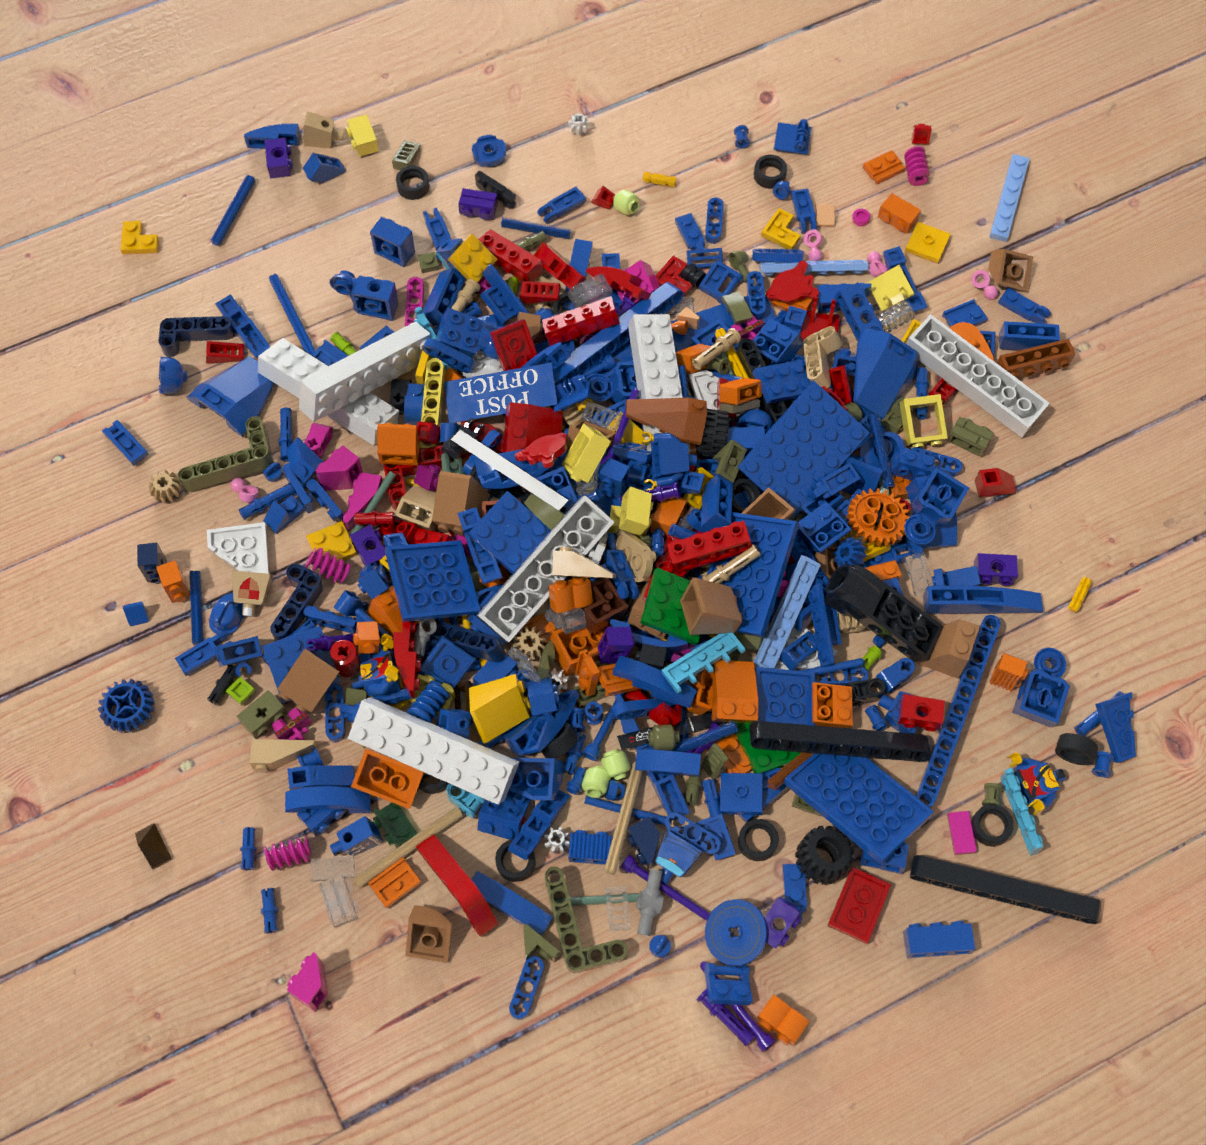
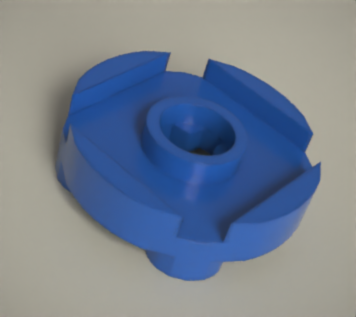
[472,135,506,167]

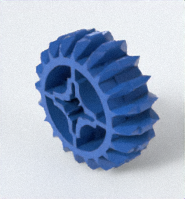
[98,679,155,733]

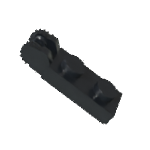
[475,171,516,209]
[441,418,485,460]

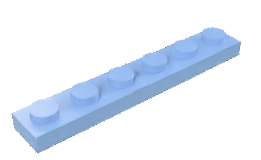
[989,154,1030,242]
[759,260,868,275]
[754,555,821,668]

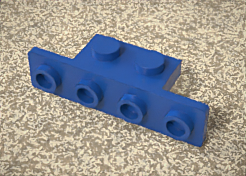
[480,264,529,324]
[808,584,842,666]

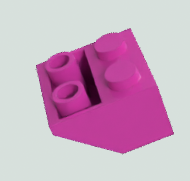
[617,260,660,305]
[316,445,363,491]
[287,952,328,1012]

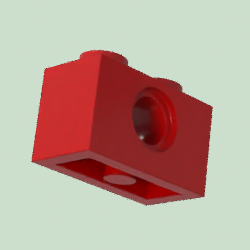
[898,694,945,732]

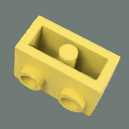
[346,114,379,157]
[619,487,653,536]

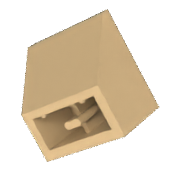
[394,485,438,531]

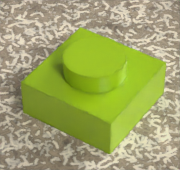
[226,677,256,706]

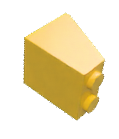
[469,674,531,743]

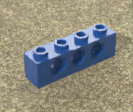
[835,282,884,342]

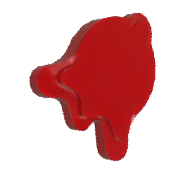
[766,261,819,304]
[515,433,568,468]

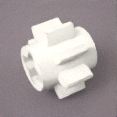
[568,113,589,135]
[547,668,569,694]
[544,827,570,854]

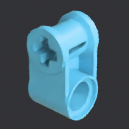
[447,783,485,819]

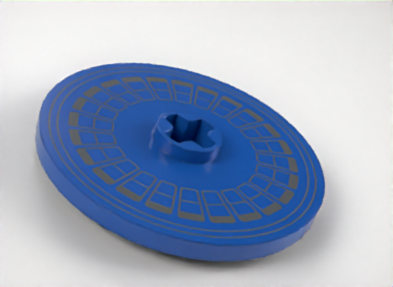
[705,899,768,966]

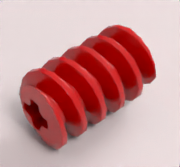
[330,640,361,678]

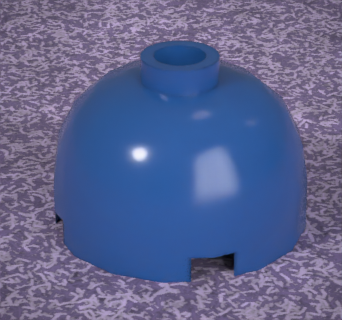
[159,357,187,394]
[736,409,773,434]

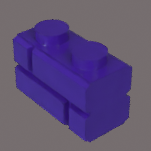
[458,188,498,219]

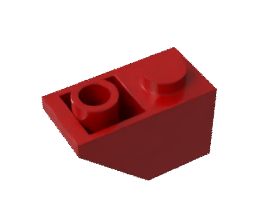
[975,468,1017,497]

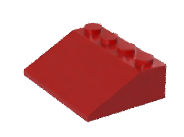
[501,402,563,475]

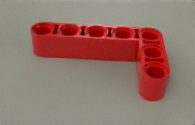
[383,445,472,511]
[416,834,499,937]

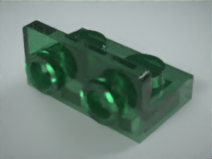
[372,803,418,848]

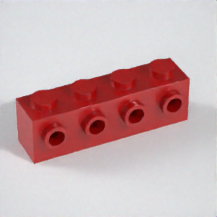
[478,229,544,282]
[542,297,620,346]
[667,521,752,573]

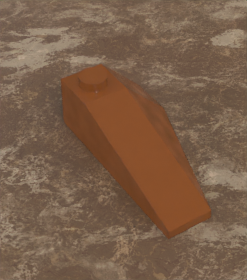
[626,397,707,445]

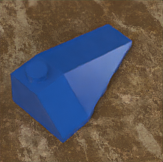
[509,758,563,801]

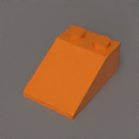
[368,585,426,640]
[549,621,611,676]
[712,660,758,723]
[351,747,424,809]

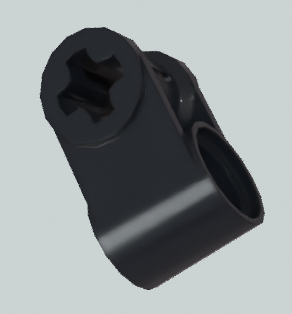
[390,379,412,415]
[845,678,885,707]

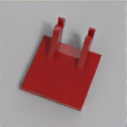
[800,297,840,342]

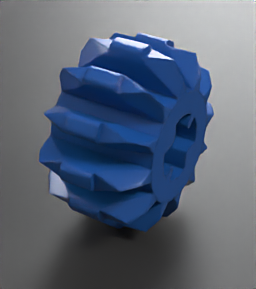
[833,538,867,567]

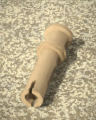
[451,279,480,312]
[692,328,741,370]
[702,545,761,584]

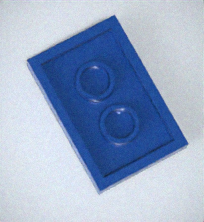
[752,360,811,404]

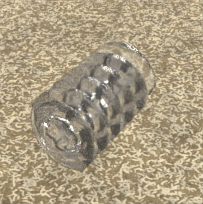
[876,300,915,333]

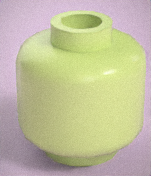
[614,190,640,216]
[601,749,631,780]
[582,766,611,798]

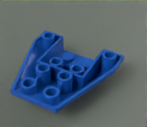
[854,328,919,420]
[187,356,275,437]

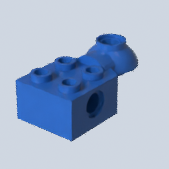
[329,270,399,321]
[436,308,499,360]
[586,361,639,403]
[904,467,969,545]
[1012,647,1070,727]

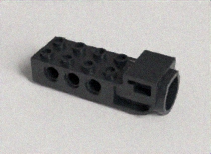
[824,564,944,662]

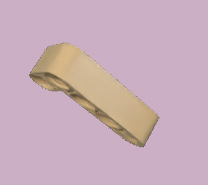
[803,327,843,389]

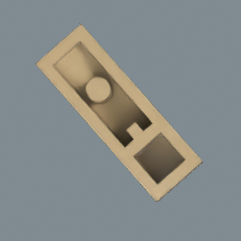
[552,547,616,578]
[249,739,317,772]

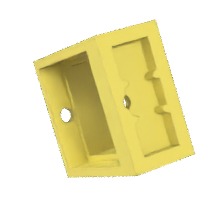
[900,394,948,448]
[561,423,611,483]

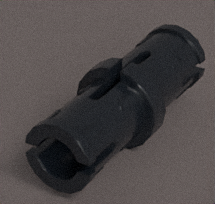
[207,665,236,706]

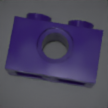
[265,138,293,179]
[350,525,386,566]
[974,553,1018,586]
[598,627,635,664]
[765,896,802,949]

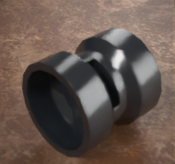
[682,263,707,288]

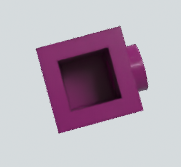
[414,464,442,491]

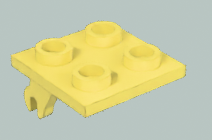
[867,265,915,312]

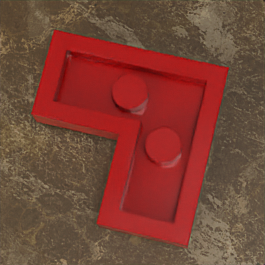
[655,255,692,301]

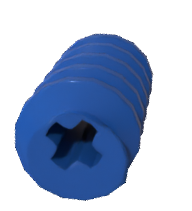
[407,680,450,723]

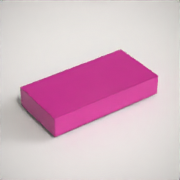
[947,811,977,855]

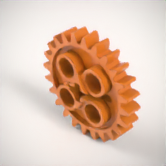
[846,488,910,547]

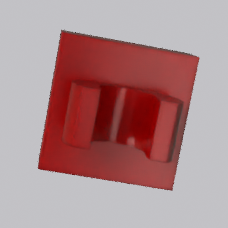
[911,123,932,144]

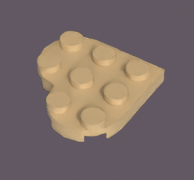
[616,529,656,582]

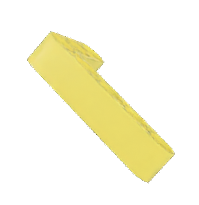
[420,358,445,449]

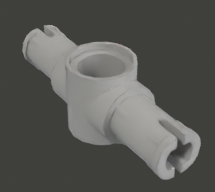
[413,619,437,658]
[637,869,663,936]

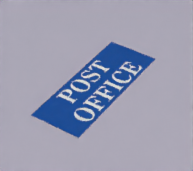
[444,363,557,423]

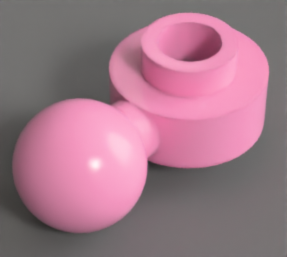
[804,230,823,261]
[867,251,888,277]
[971,270,998,300]
[231,478,258,503]

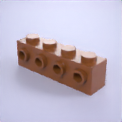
[997,339,1076,379]

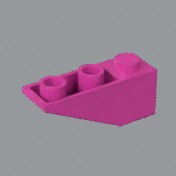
[343,472,383,531]

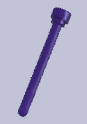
[599,388,639,467]
[620,855,710,920]
[700,962,776,1052]

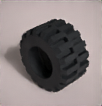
[696,409,729,458]
[795,825,854,885]

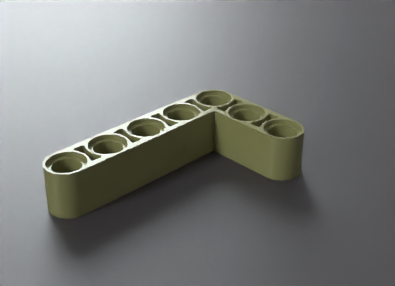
[178,416,274,492]
[545,866,628,973]

